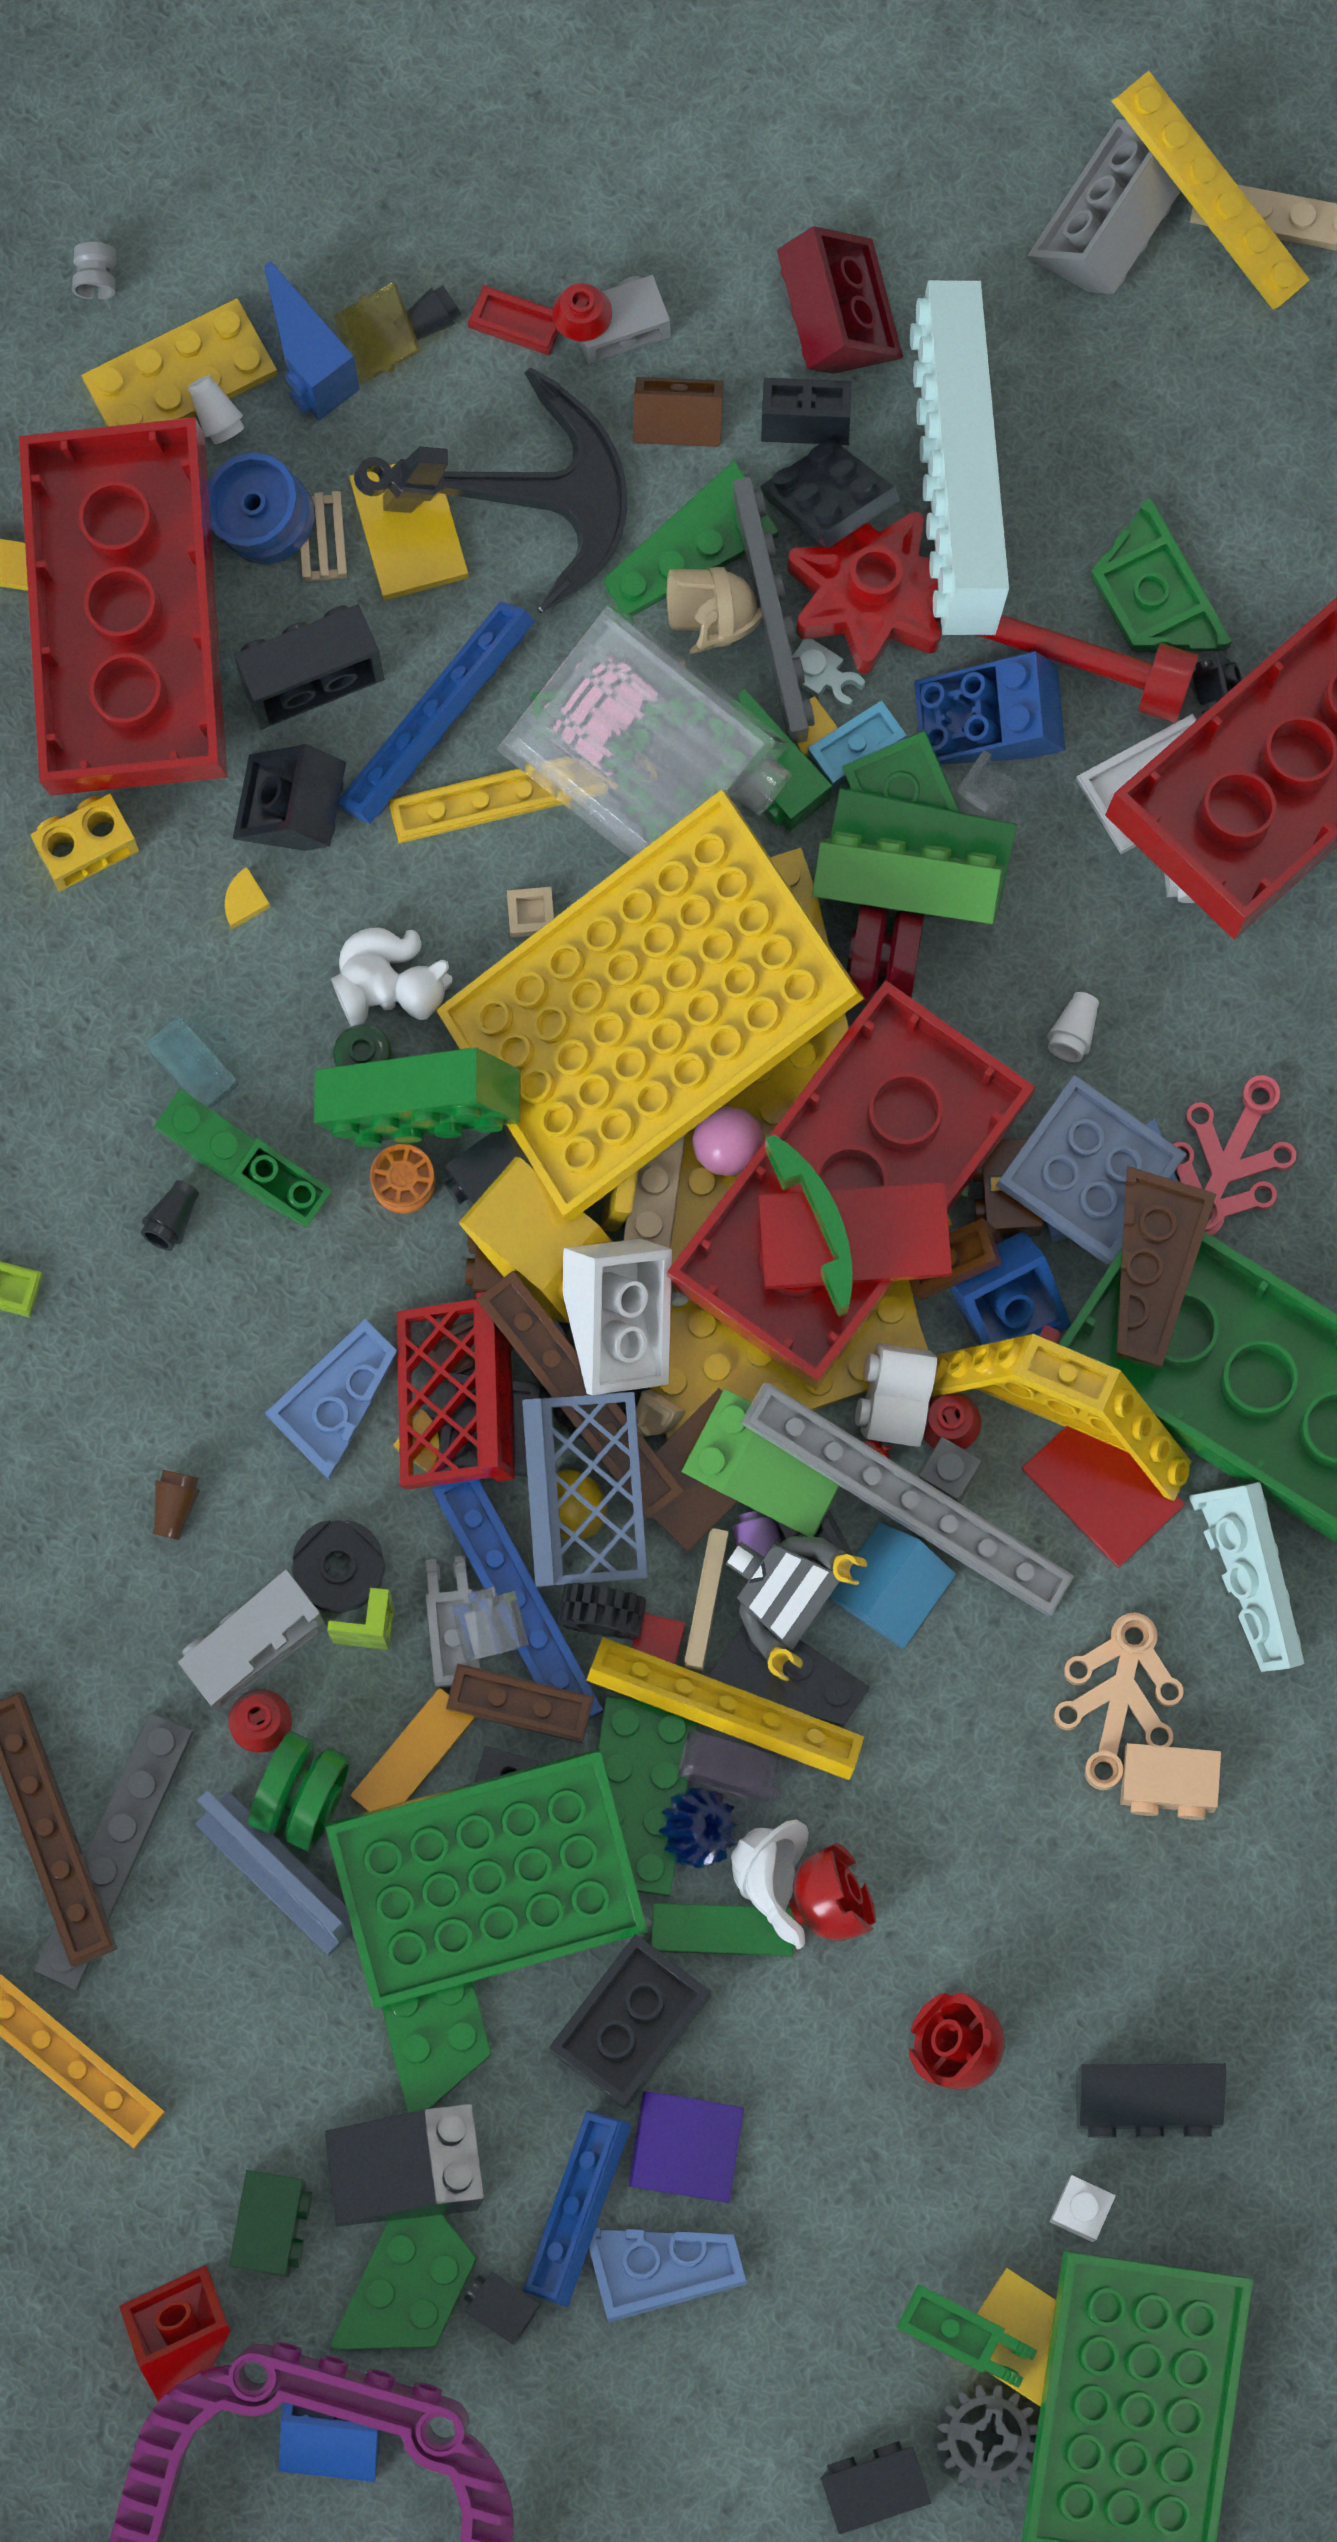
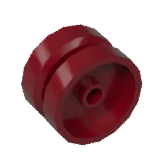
[847,904,924,1003]

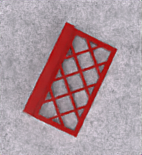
[397,1292,515,1490]

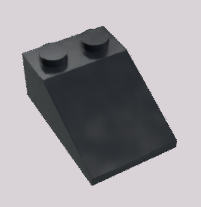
[325,2104,484,2227]

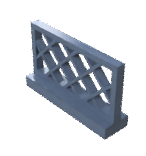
[522,1392,648,1587]
[195,1790,353,1956]

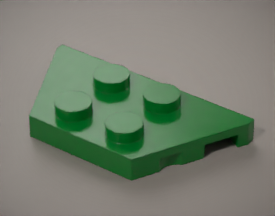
[1091,498,1232,651]
[382,1981,492,2113]
[329,2215,477,2350]

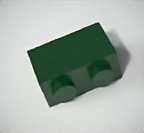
[229,2170,312,2277]

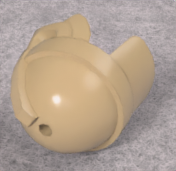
[667,567,762,654]

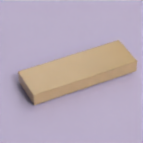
[685,1528,729,1674]

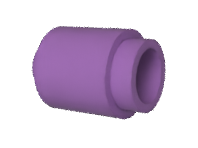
[732,1511,782,1557]

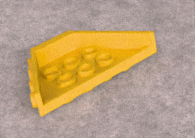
[931,1334,1192,1501]

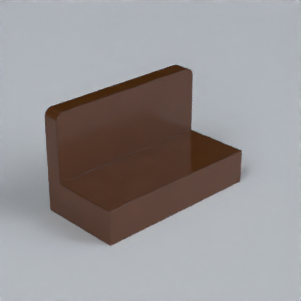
[633,377,724,447]
[909,1218,1003,1300]

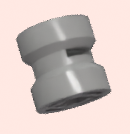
[72,242,117,299]

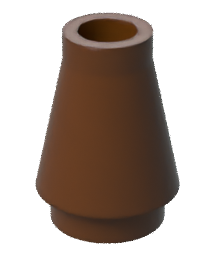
[152,1470,200,1540]

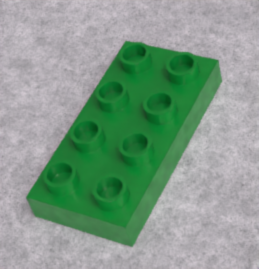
[1059,1232,1337,1543]

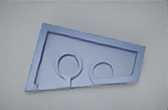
[265,1319,397,1481]

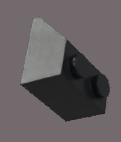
[233,744,346,851]

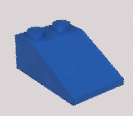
[264,261,360,421]

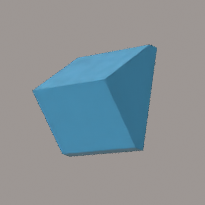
[828,1522,956,1650]

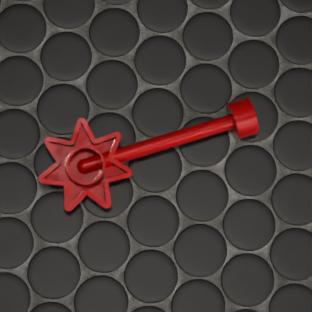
[787,512,1199,724]

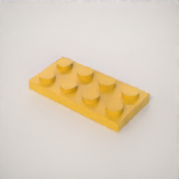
[81,298,278,427]

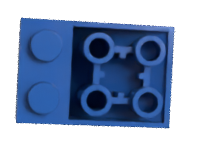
[914,651,1066,765]

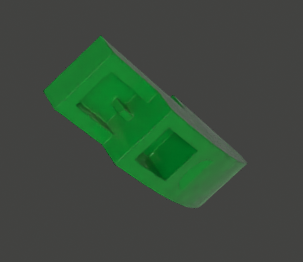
[153,1089,333,1228]

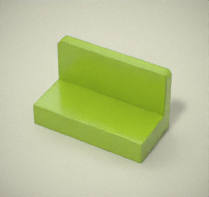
[327,1588,394,1650]

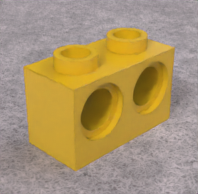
[30,794,139,892]

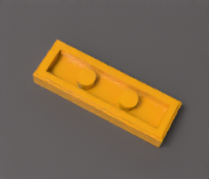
[350,1687,476,1812]

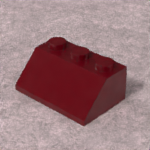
[777,226,903,374]

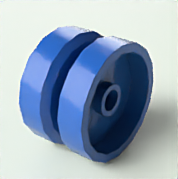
[208,452,315,565]

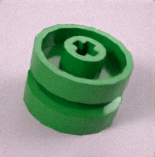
[248,1731,352,1852]

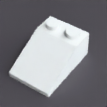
[563,1239,672,1395]

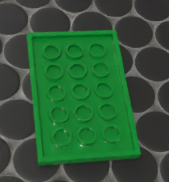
[324,1749,648,2009]
[1021,2250,1253,2542]

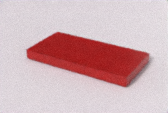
[758,1182,952,1289]

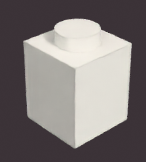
[1049,2175,1116,2242]

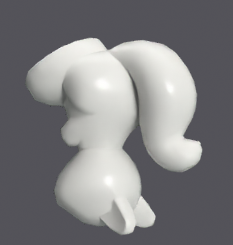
[331,928,453,1027]

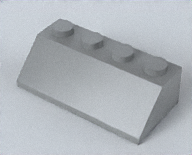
[1027,119,1181,294]

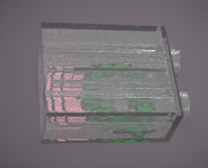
[496,606,792,859]

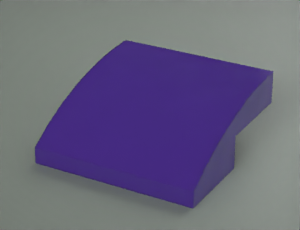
[628,2091,744,2203]

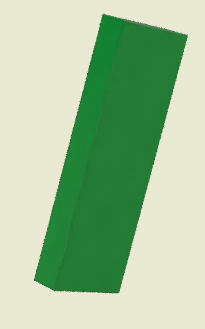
[652,1903,794,1957]

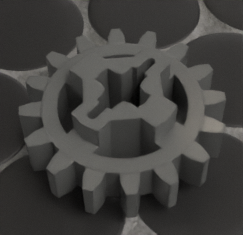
[936,2385,1038,2491]

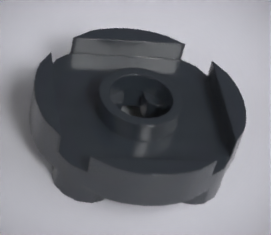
[292,1520,386,1614]

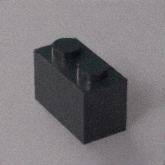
[820,2441,932,2535]

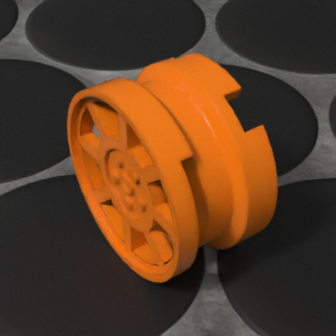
[370,1144,436,1214]

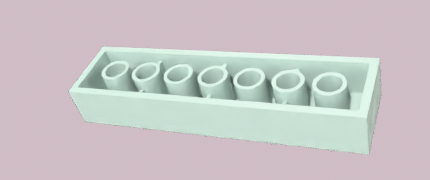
[910,280,1009,635]

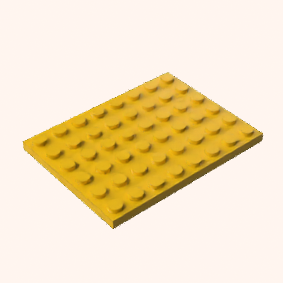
[436,789,864,1221]

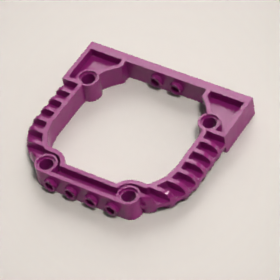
[109,2342,514,2542]

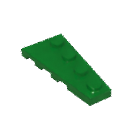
[603,460,779,620]

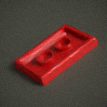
[1022,1426,1185,1569]

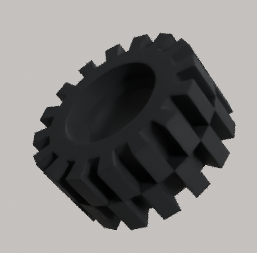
[558,1583,647,1639]

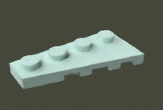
[1189,1482,1304,1672]

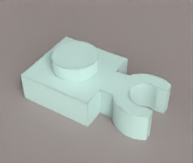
[792,639,865,709]

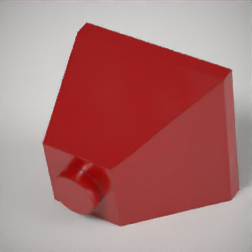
[119,2265,231,2402]

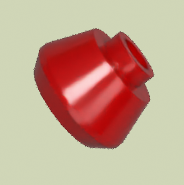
[552,283,612,342]
[923,1392,981,1450]
[228,1689,292,1753]

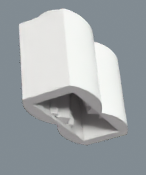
[855,1343,937,1447]

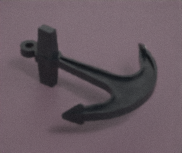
[354,368,627,613]

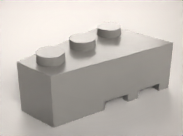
[178,1569,327,1712]

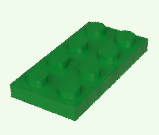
[598,1696,697,1897]

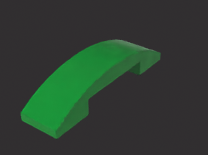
[765,1135,852,1317]

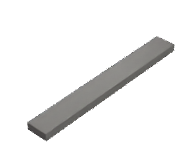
[740,1382,1074,1616]

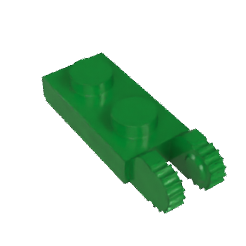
[896,2284,1037,2388]

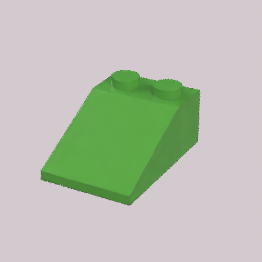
[681,1389,840,1537]

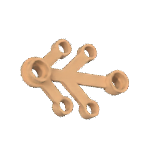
[1054,1613,1184,1790]

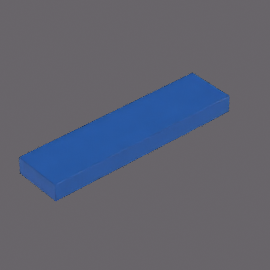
[523,2110,632,2308]

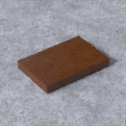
[652,1388,737,1552]

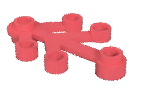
[1173,1075,1296,1236]

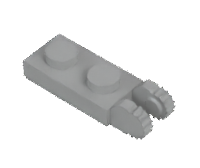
[425,1556,481,1689]

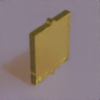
[334,282,421,384]

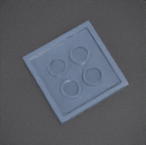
[995,1075,1186,1265]

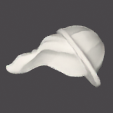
[731,1820,809,1949]

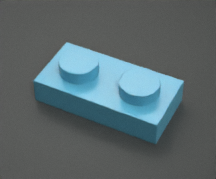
[807,700,907,789]

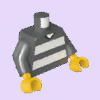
[726,1536,867,1681]

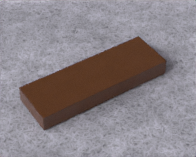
[446,1663,594,1744]

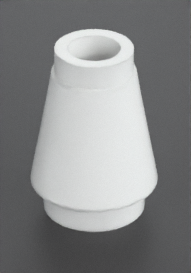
[187,375,244,444]
[1047,992,1099,1062]

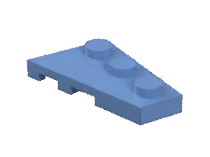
[589,2228,747,2323]

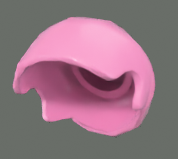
[692,1106,766,1176]

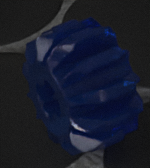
[658,1788,740,1868]

